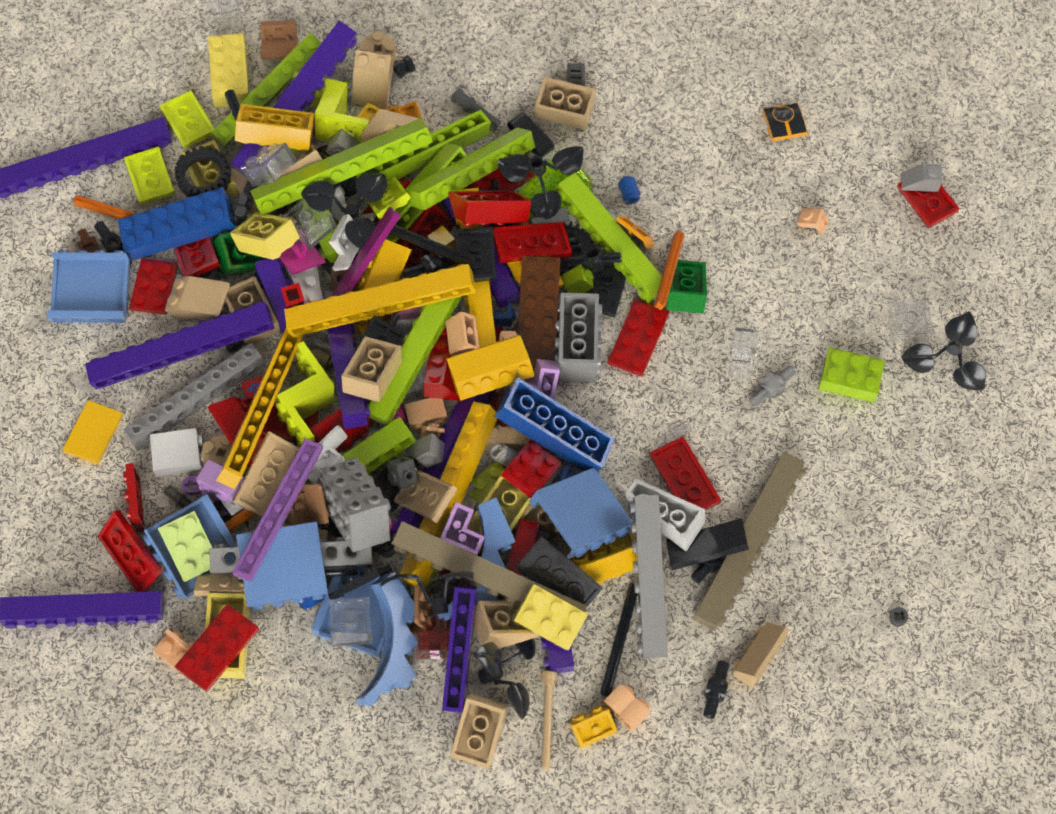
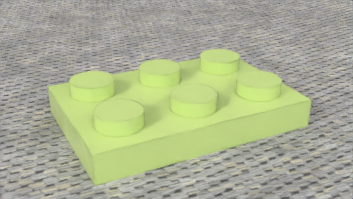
[158,511,212,582]

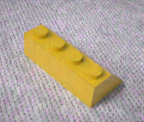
[235,104,314,151]
[355,239,411,320]
[446,335,534,400]
[563,529,636,584]

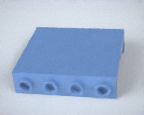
[47,250,130,323]
[529,468,632,559]
[142,494,236,600]
[237,522,329,611]
[311,566,411,658]

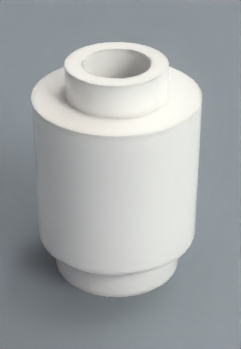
[491,443,518,467]

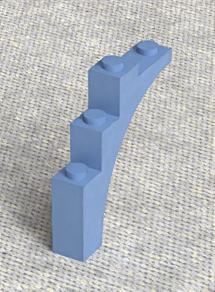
[436,498,516,621]
[355,572,419,706]

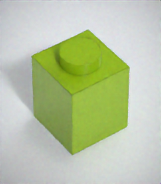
[563,265,594,293]

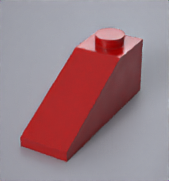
[506,519,540,578]

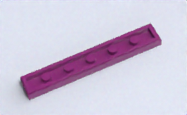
[331,206,400,296]

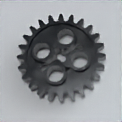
[560,221,595,277]

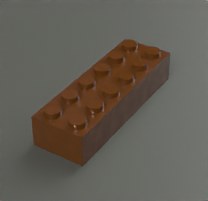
[518,256,560,373]

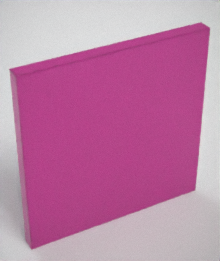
[279,237,326,275]

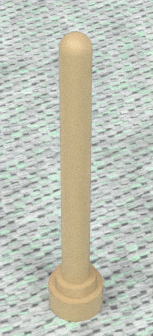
[541,671,558,770]

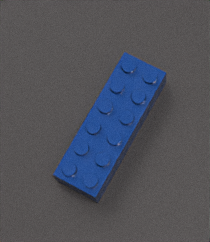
[118,187,236,261]
[494,377,615,472]

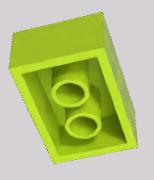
[819,347,885,403]

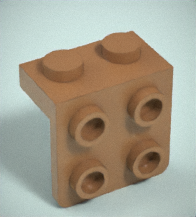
[260,21,298,61]
[288,484,329,526]
[408,584,435,635]

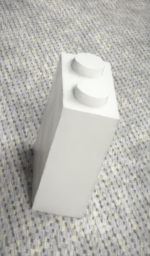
[150,428,204,477]

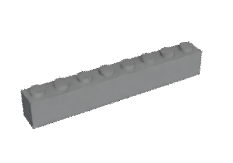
[630,495,668,658]

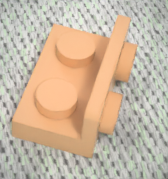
[153,629,193,675]

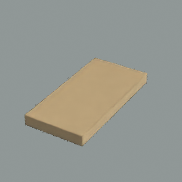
[232,431,300,517]
[394,469,457,523]

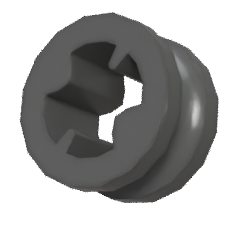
[889,607,908,627]

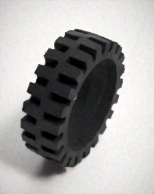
[175,146,231,198]

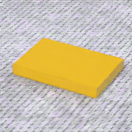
[62,400,123,465]

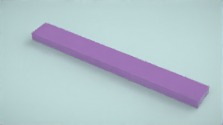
[232,439,324,582]

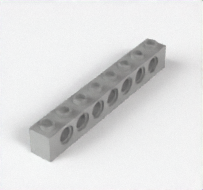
[124,343,264,451]
[209,537,373,574]

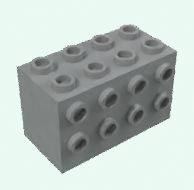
[555,293,602,382]
[318,458,391,552]

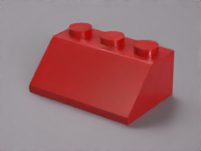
[311,408,371,453]

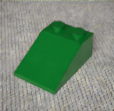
[213,233,266,277]
[666,260,707,313]

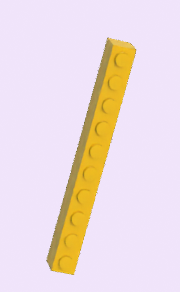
[456,188,496,348]
[284,264,476,337]
[216,328,303,489]
[400,402,497,588]

